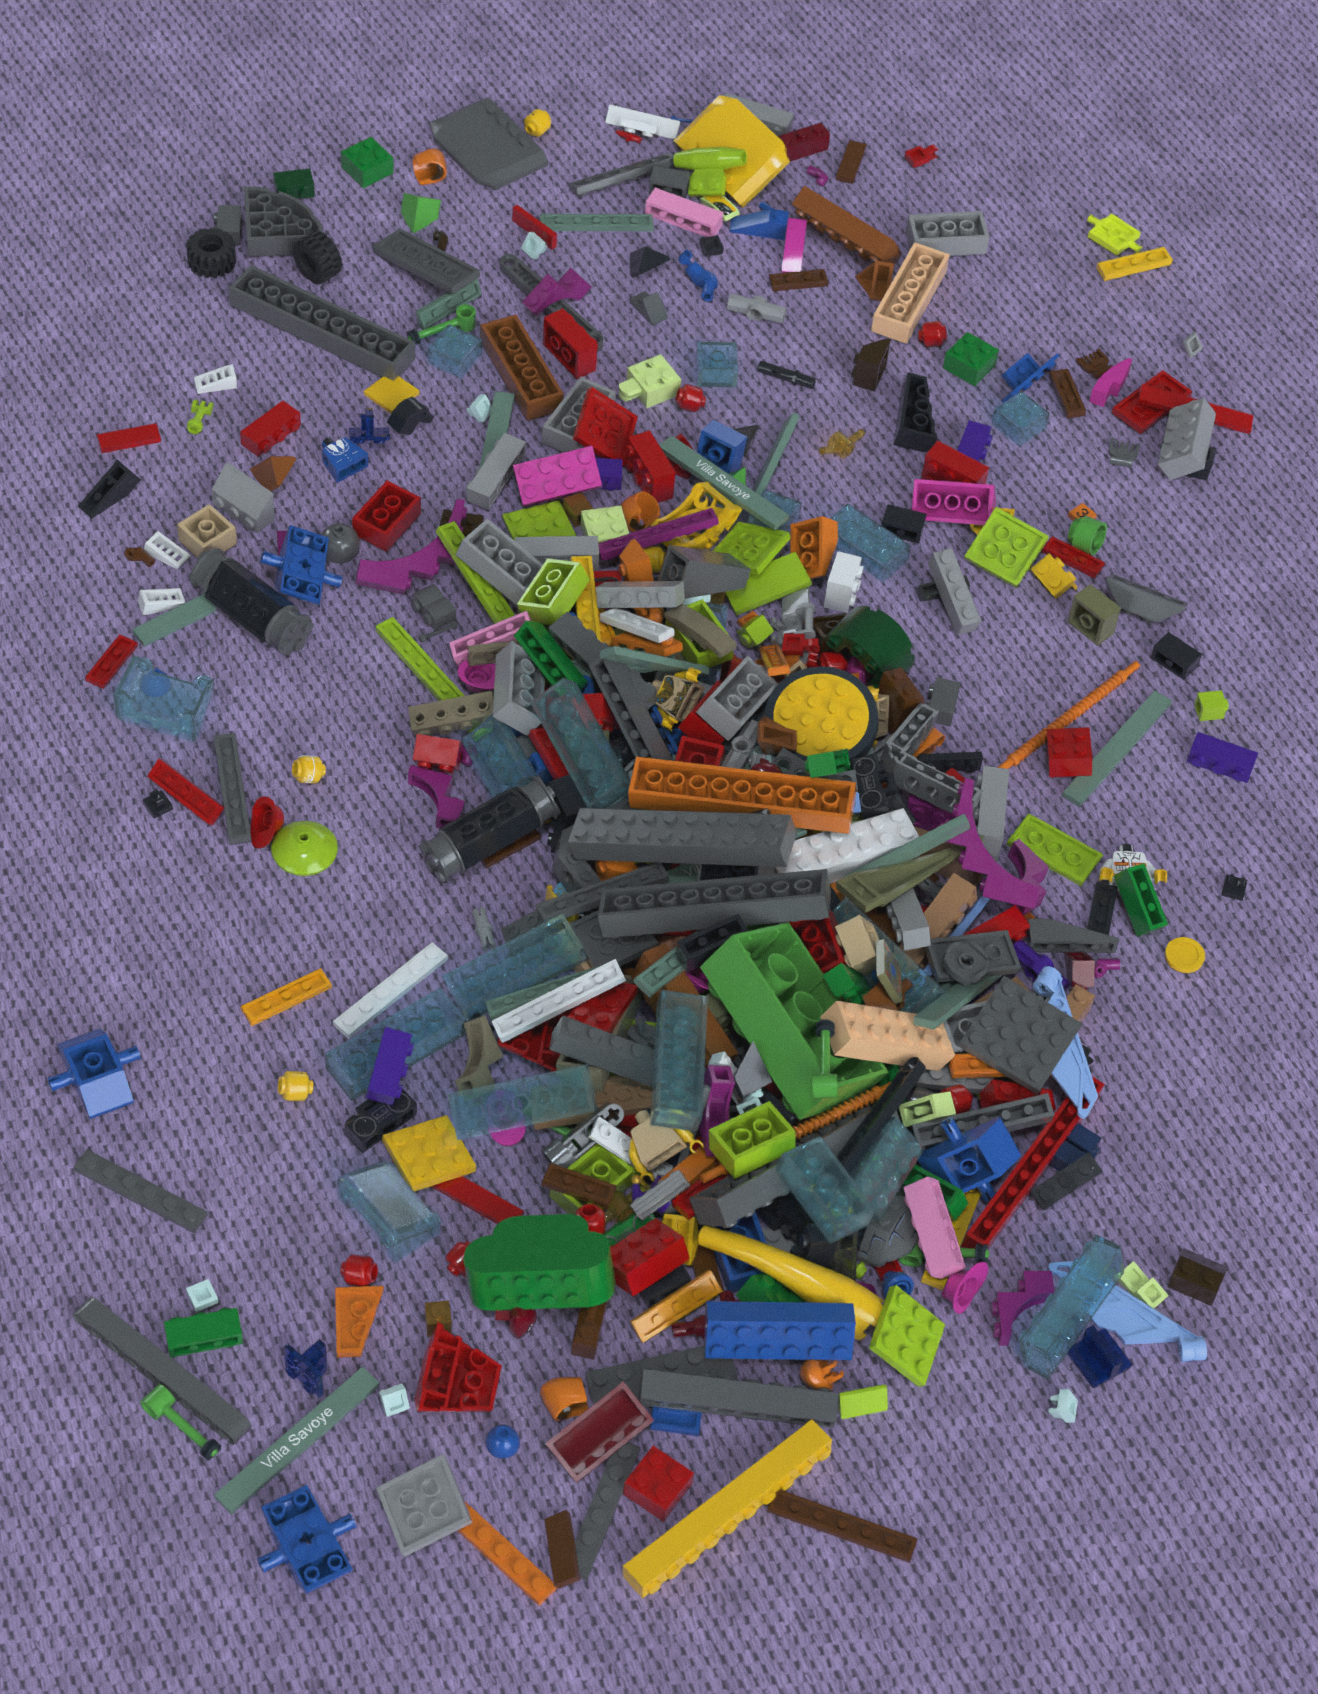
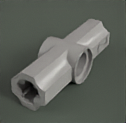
[727,293,787,323]
[721,720,758,769]

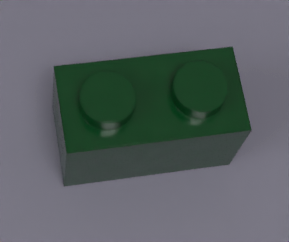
[273,168,315,199]

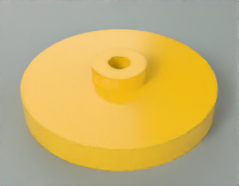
[1165,937,1205,973]

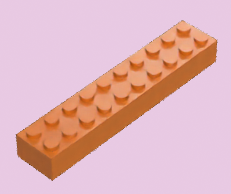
[628,757,856,834]

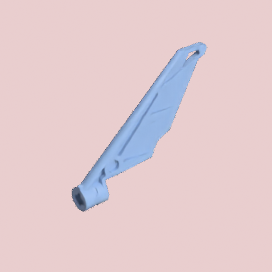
[1033,966,1098,1119]
[1048,1261,1207,1362]

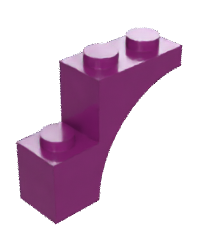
[522,268,592,316]
[408,765,465,829]
[1007,839,1049,915]
[699,1065,735,1157]
[991,1271,1054,1346]

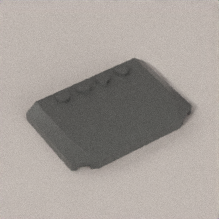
[431,98,548,191]

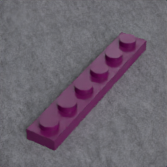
[598,508,719,561]

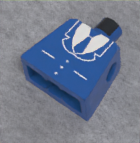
[322,437,368,483]

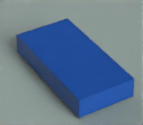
[650,1407,702,1436]

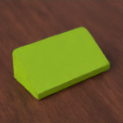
[838,1384,888,1419]

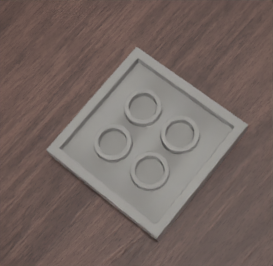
[376,1454,473,1557]

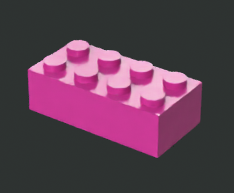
[513,446,602,507]

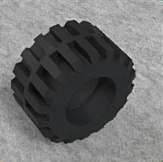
[186,228,236,278]
[292,230,343,284]

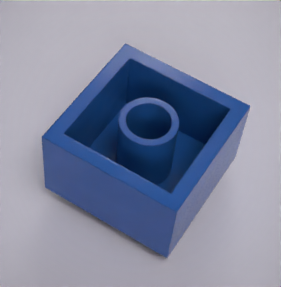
[697,420,747,474]

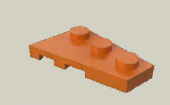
[611,631,683,657]
[335,1286,384,1358]

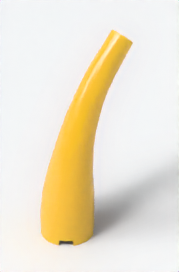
[698,1225,884,1340]

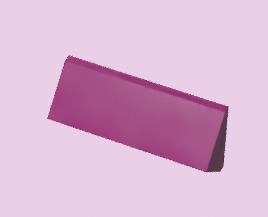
[912,479,996,525]

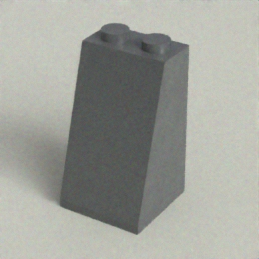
[658,545,751,599]

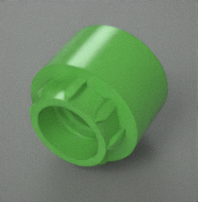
[1068,516,1107,555]

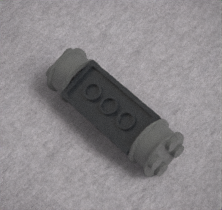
[189,548,314,655]
[419,776,561,883]

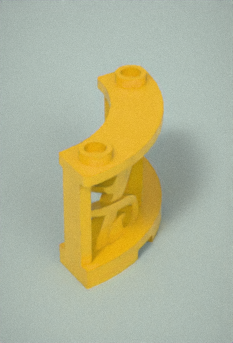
[650,482,742,550]

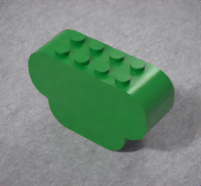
[463,1214,616,1311]

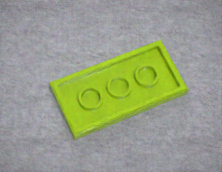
[726,552,812,616]
[1006,813,1103,886]

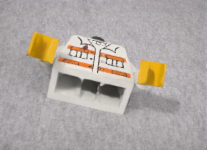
[1099,844,1167,892]

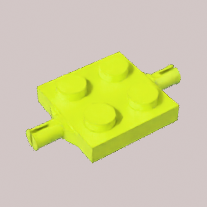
[1087,213,1142,255]

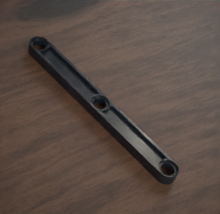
[799,1057,926,1221]

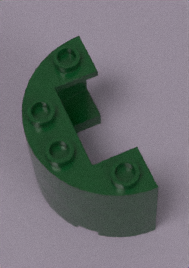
[823,606,915,689]

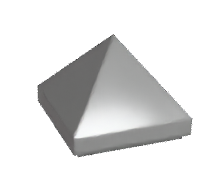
[1182,332,1203,358]

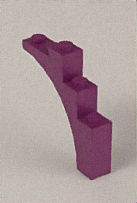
[355,499,467,594]
[940,778,1040,910]

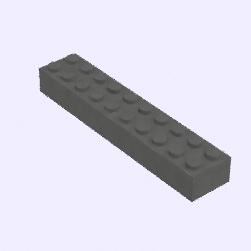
[229,265,415,381]
[568,808,797,867]
[598,869,831,938]
[689,1100,901,1228]

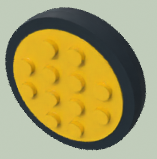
[765,667,879,767]

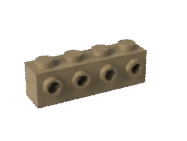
[408,691,499,737]

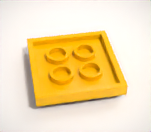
[382,1115,476,1192]

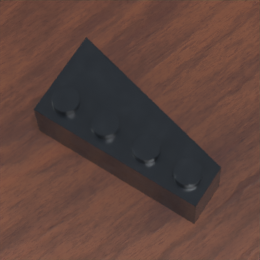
[893,372,938,453]

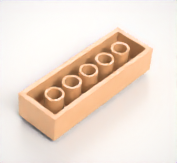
[871,242,950,344]
[820,1001,955,1071]

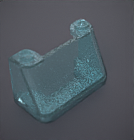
[113,656,215,742]
[337,1160,441,1264]

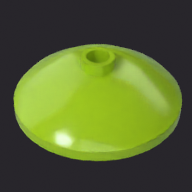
[271,821,338,876]

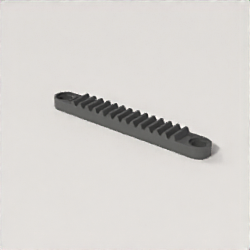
[500,254,604,352]

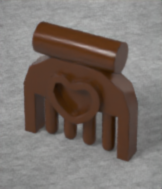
[1075,348,1113,379]

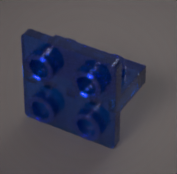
[349,408,390,444]
[1066,1325,1132,1388]
[284,1339,327,1398]

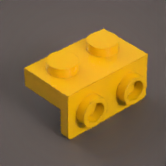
[1031,554,1078,599]

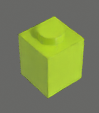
[736,614,774,648]
[1194,690,1229,721]

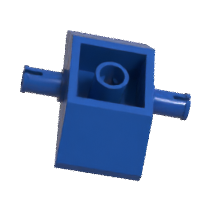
[260,525,343,605]
[47,1028,141,1119]
[916,1116,1021,1202]
[257,1485,356,1594]

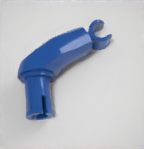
[679,249,718,301]

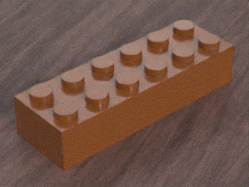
[792,185,902,264]
[480,314,564,421]
[631,943,738,1069]

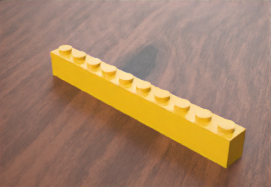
[623,1419,832,1599]

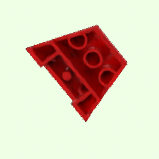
[497,1007,574,1072]
[414,1322,502,1411]

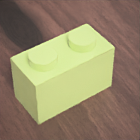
[899,1092,956,1128]

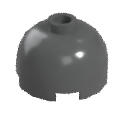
[321,523,360,564]

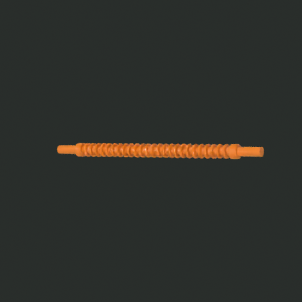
[997,661,1140,769]
[700,1082,891,1183]

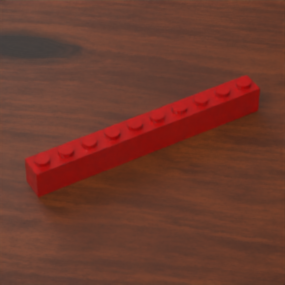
[961,1076,1105,1249]

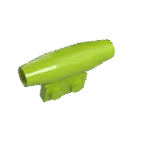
[673,147,747,197]

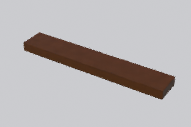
[767,1490,918,1563]

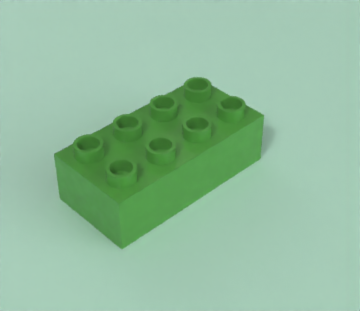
[700,922,889,1120]

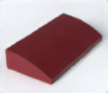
[545,1381,654,1483]

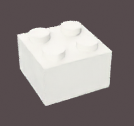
[824,551,864,613]

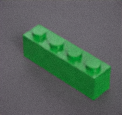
[514,620,588,696]
[805,748,851,778]

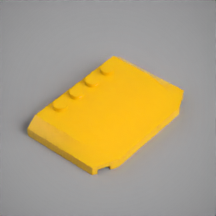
[673,95,790,208]

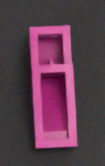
[781,218,807,273]
[1089,358,1133,407]

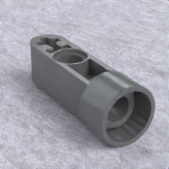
[541,1102,624,1168]

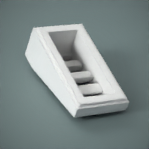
[194,365,237,394]
[144,531,191,570]
[138,588,186,615]

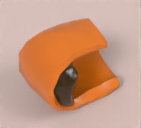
[412,148,447,185]
[620,492,660,532]
[540,1377,589,1421]

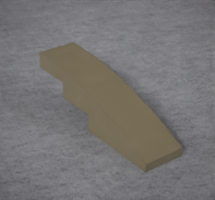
[664,604,737,658]

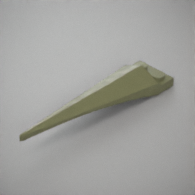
[836,836,984,913]

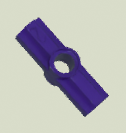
[1013,940,1070,992]

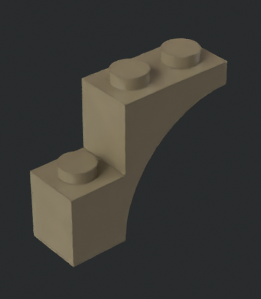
[455,1015,503,1102]

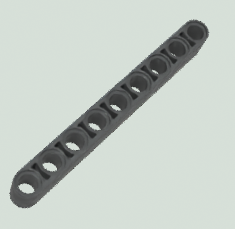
[72,1297,251,1445]

